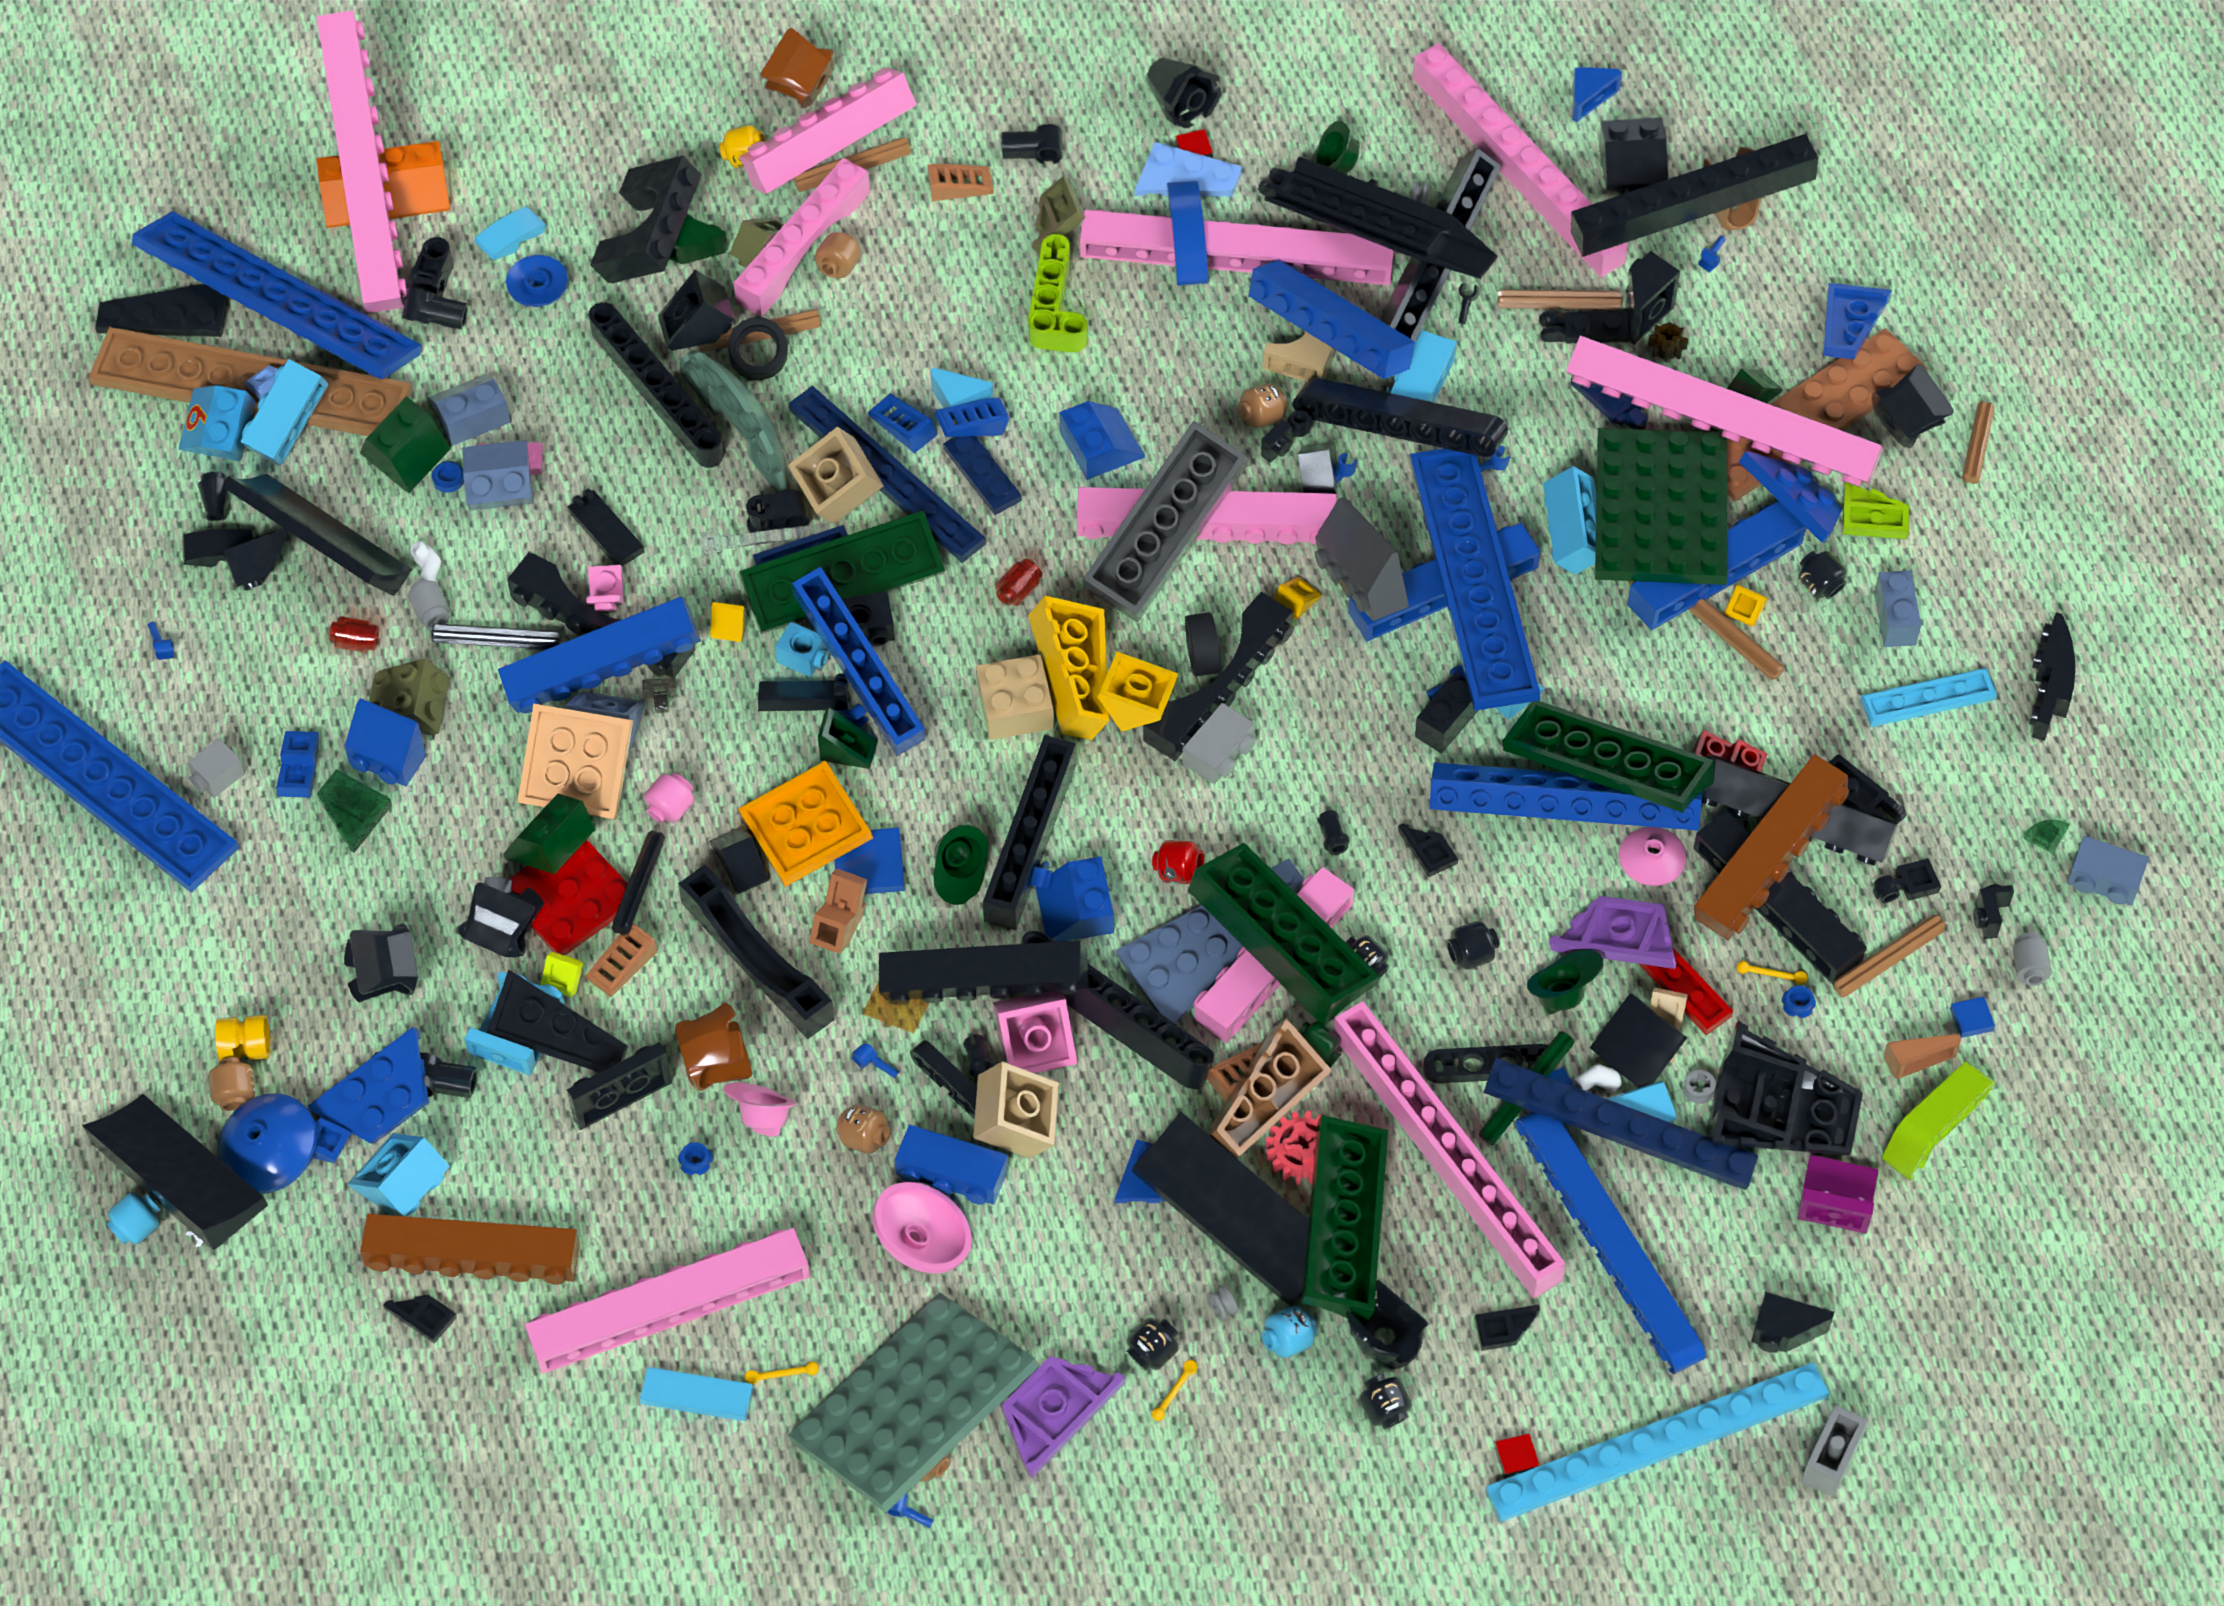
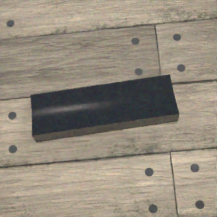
[221,474,412,596]
[82,1094,268,1251]
[1131,1111,1309,1307]

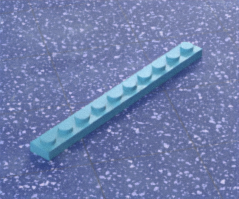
[1486,1362,1829,1522]

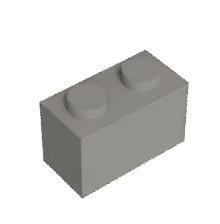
[1183,703,1256,785]
[1801,1405,1869,1497]

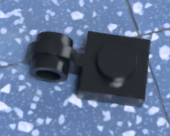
[1261,410,1313,463]
[1873,858,1942,903]

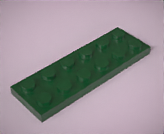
[739,510,945,634]

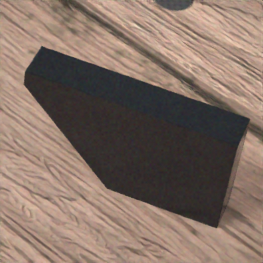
[1398,824,1458,877]
[383,1294,457,1344]
[1474,1304,1540,1351]

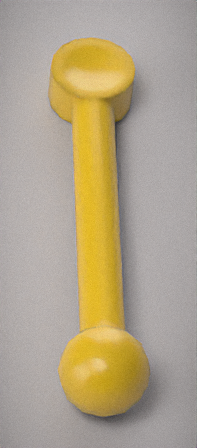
[1736,961,1808,985]
[1151,1360,1198,1421]
[745,1361,819,1385]

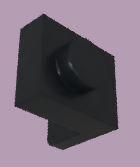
[1973,884,2014,939]

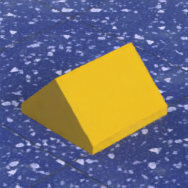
[1098,651,1179,732]

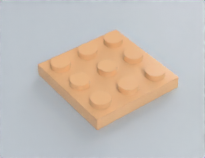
[517,704,633,819]

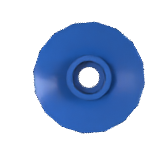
[506,255,569,307]

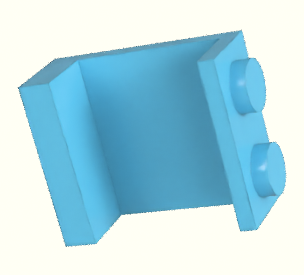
[464,971,565,1076]

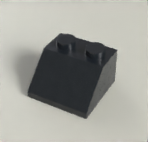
[1599,118,1668,190]
[1625,251,1680,345]
[658,270,734,351]

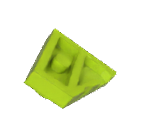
[1842,482,1909,539]

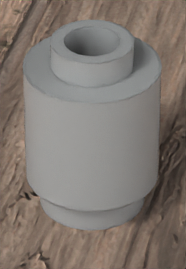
[407,579,450,630]
[2013,933,2052,986]

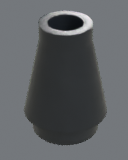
[198,472,229,522]

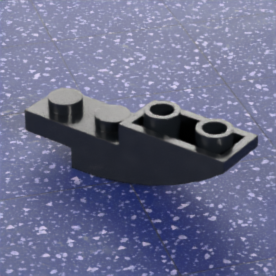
[2029,612,2076,741]

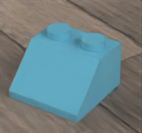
[347,1133,450,1216]

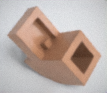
[809,868,867,954]

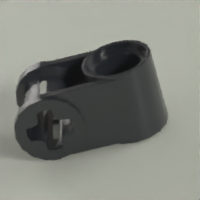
[407,237,454,297]
[746,489,810,536]

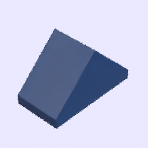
[1572,67,1622,122]

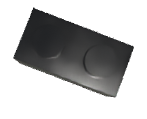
[1415,673,1479,754]

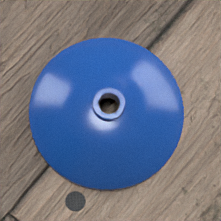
[217,1093,317,1194]

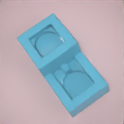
[474,206,546,261]

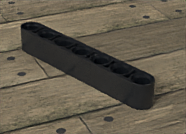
[589,302,724,468]
[1293,378,1508,457]
[1021,931,1214,1089]

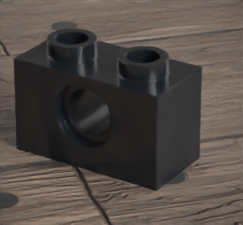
[842,591,895,646]

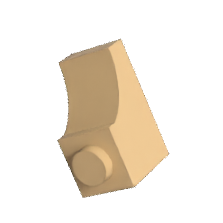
[1262,331,1335,382]

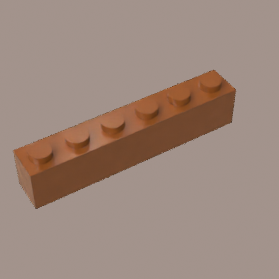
[1694,754,1849,941]
[360,1214,580,1285]

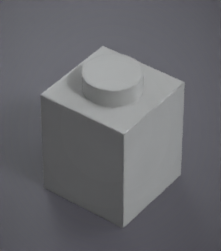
[188,738,245,798]

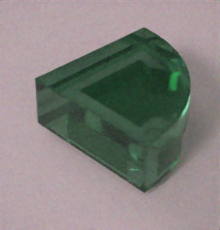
[2024,820,2070,854]

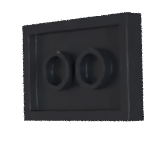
[567,1042,672,1130]

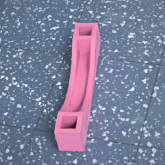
[734,158,870,318]

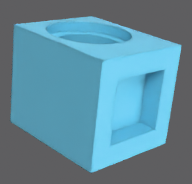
[775,622,829,677]

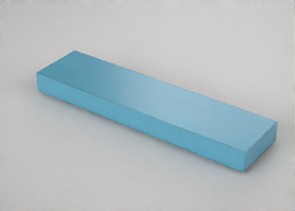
[1860,668,1997,727]

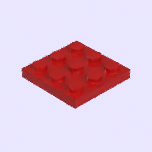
[509,840,628,956]

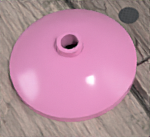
[872,1182,972,1274]

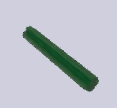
[1479,1031,1574,1145]

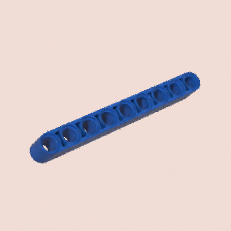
[1516,1112,1706,1375]

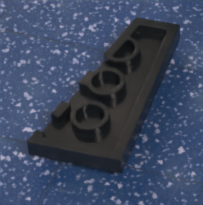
[95,284,228,337]
[487,969,629,1073]

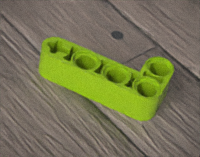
[1028,234,1088,352]
[1882,1061,1995,1181]

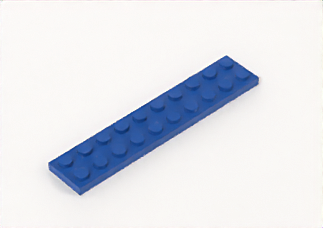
[132,211,421,380]
[1410,448,1540,711]
[0,660,239,893]

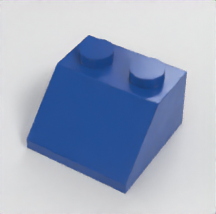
[1059,401,1145,480]
[345,698,426,787]
[1035,857,1114,942]

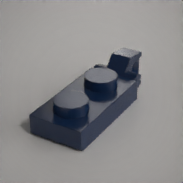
[1570,377,1647,430]

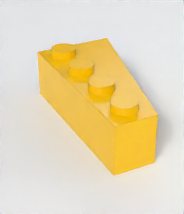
[1028,596,1109,740]

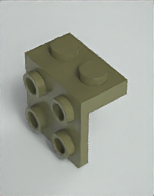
[369,658,450,735]

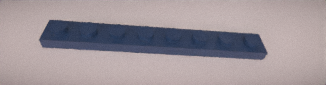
[789,385,986,563]
[1483,1058,1758,1190]

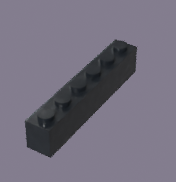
[983,735,1077,930]
[1701,753,1899,866]
[1693,811,1866,985]
[879,940,1088,1005]

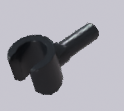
[1458,282,1480,325]

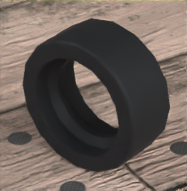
[728,317,788,380]
[1185,612,1221,677]

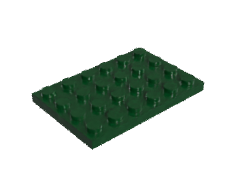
[1595,428,1727,585]

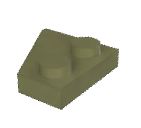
[1032,176,1085,255]

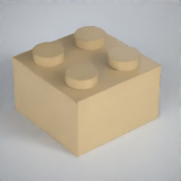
[788,427,884,524]
[976,654,1054,740]
[973,1062,1059,1158]

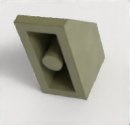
[729,218,784,268]

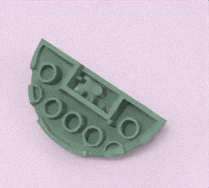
[680,350,789,493]

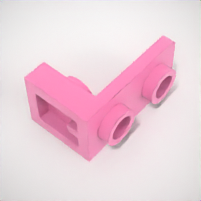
[586,565,624,612]

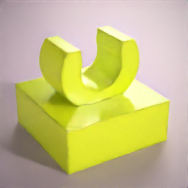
[540,952,583,997]

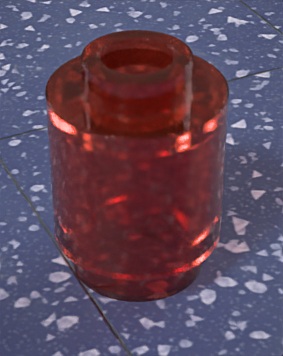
[995,558,1042,606]
[329,616,379,653]

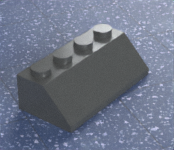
[1314,497,1409,621]

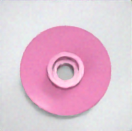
[1619,827,1686,886]

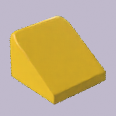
[1274,577,1322,620]
[1724,585,1769,627]
[710,602,747,642]

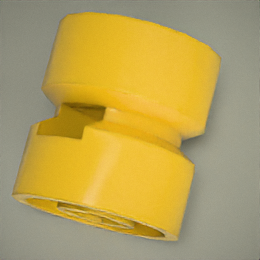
[215,1014,270,1061]

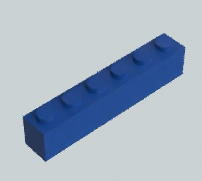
[1248,260,1415,379]
[1627,501,1806,631]
[1348,523,1540,642]
[792,567,925,756]
[498,596,701,713]

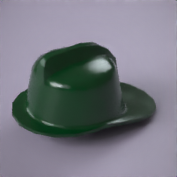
[1310,121,1360,174]
[933,825,988,905]
[1527,950,1603,1015]

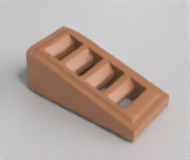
[927,164,993,201]
[586,923,657,997]
[1883,1034,1961,1079]
[1208,1042,1264,1102]

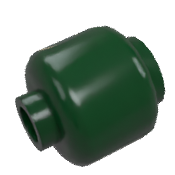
[1298,1021,1342,1068]

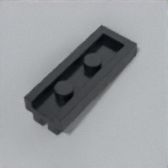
[567,488,645,566]
[758,673,849,711]

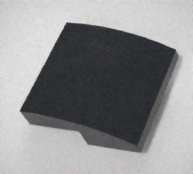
[1590,993,1688,1088]

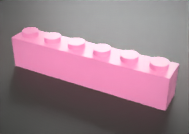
[739,68,917,194]
[1194,867,1354,1044]

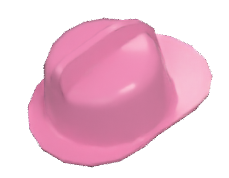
[723,1082,797,1137]

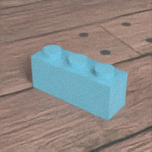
[1385,330,1457,402]
[241,359,329,466]
[1543,466,1596,574]

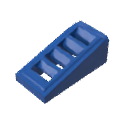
[868,393,937,453]
[935,397,1009,437]

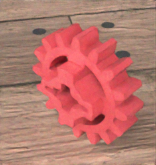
[1265,1111,1321,1185]

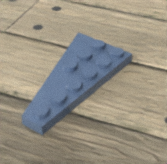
[1116,858,1305,1025]

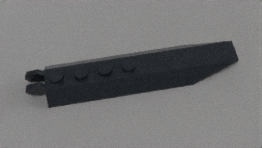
[1258,156,1498,279]

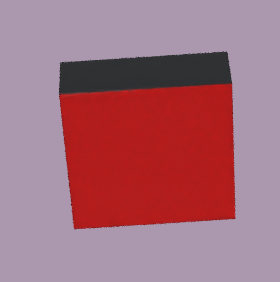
[1175,129,1213,158]
[1494,1433,1540,1479]

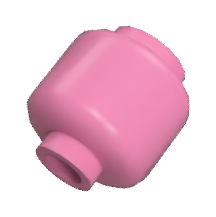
[644,773,694,823]

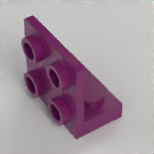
[1797,1155,1878,1234]

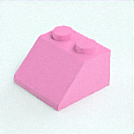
[992,991,1077,1073]

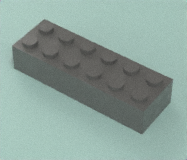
[1083,421,1248,623]

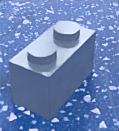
[1874,570,1921,647]
[2067,836,2149,906]

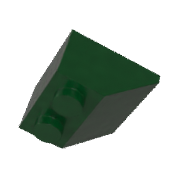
[360,396,450,494]
[503,793,595,874]

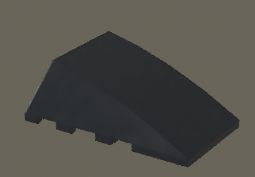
[1707,1021,1863,1156]

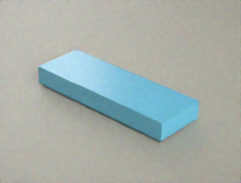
[640,1367,753,1421]

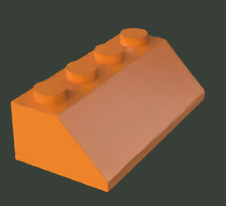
[316,141,450,228]

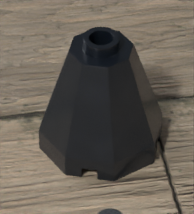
[1146,57,1222,129]

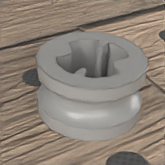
[1410,181,1429,204]
[1683,1070,1716,1104]
[1207,1285,1238,1322]

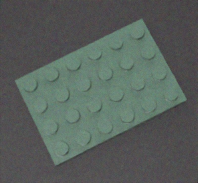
[788,1292,1039,1513]

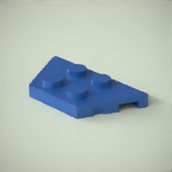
[1738,451,1843,543]
[308,1027,429,1144]

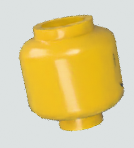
[719,125,766,168]

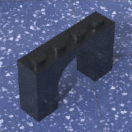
[590,155,702,284]

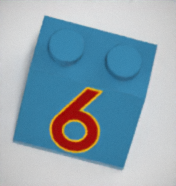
[178,385,256,461]

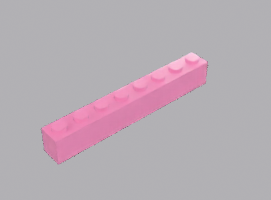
[1077,487,1337,545]
[525,1228,810,1374]

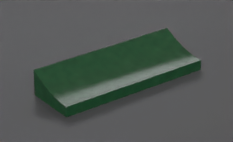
[1502,701,1714,813]
[1188,843,1380,1026]
[1302,1115,1388,1327]

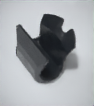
[1872,364,1954,448]
[457,877,545,957]
[344,923,418,1003]
[1346,1280,1429,1369]

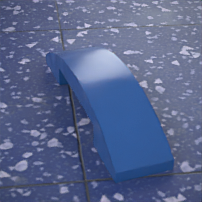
[1167,181,1208,286]

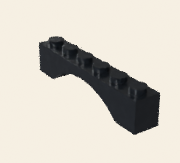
[507,551,695,679]
[1143,592,1294,761]
[678,865,834,1040]

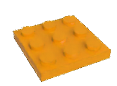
[738,761,873,887]

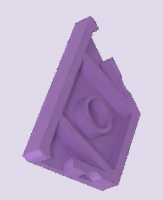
[1549,896,1676,969]
[1002,1356,1125,1478]

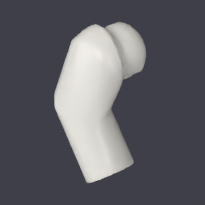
[410,541,441,581]
[1572,1064,1622,1093]

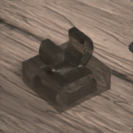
[642,678,678,713]

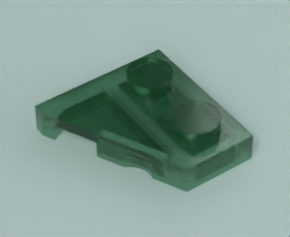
[317,769,392,853]

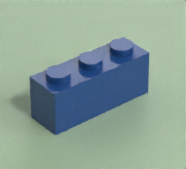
[895,1124,1008,1205]

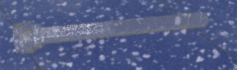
[700,520,855,558]

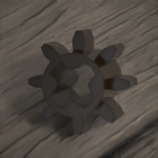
[1648,322,1688,362]

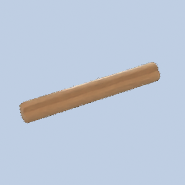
[794,137,910,192]
[1497,290,1622,310]
[698,310,820,353]
[1689,599,1784,680]
[1833,915,1946,997]

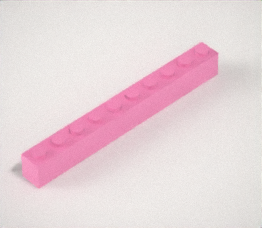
[316,10,407,314]
[1413,43,1628,278]
[1080,210,1394,285]
[1566,336,1883,487]
[1334,1001,1566,1299]

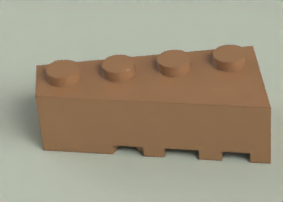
[1207,1019,1332,1158]

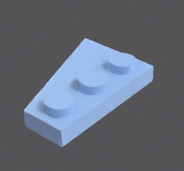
[1135,142,1242,197]

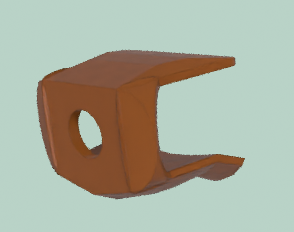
[761,28,835,109]
[675,1002,753,1091]

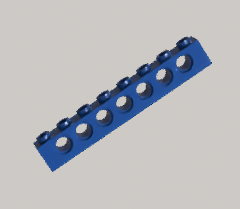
[1429,762,1702,831]

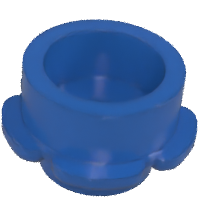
[1782,986,1816,1018]
[678,1142,713,1175]

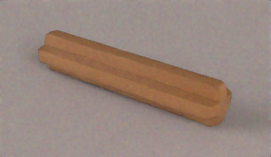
[1962,401,1995,484]

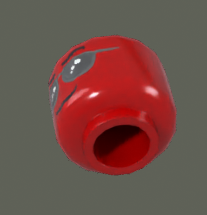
[1152,840,1205,884]

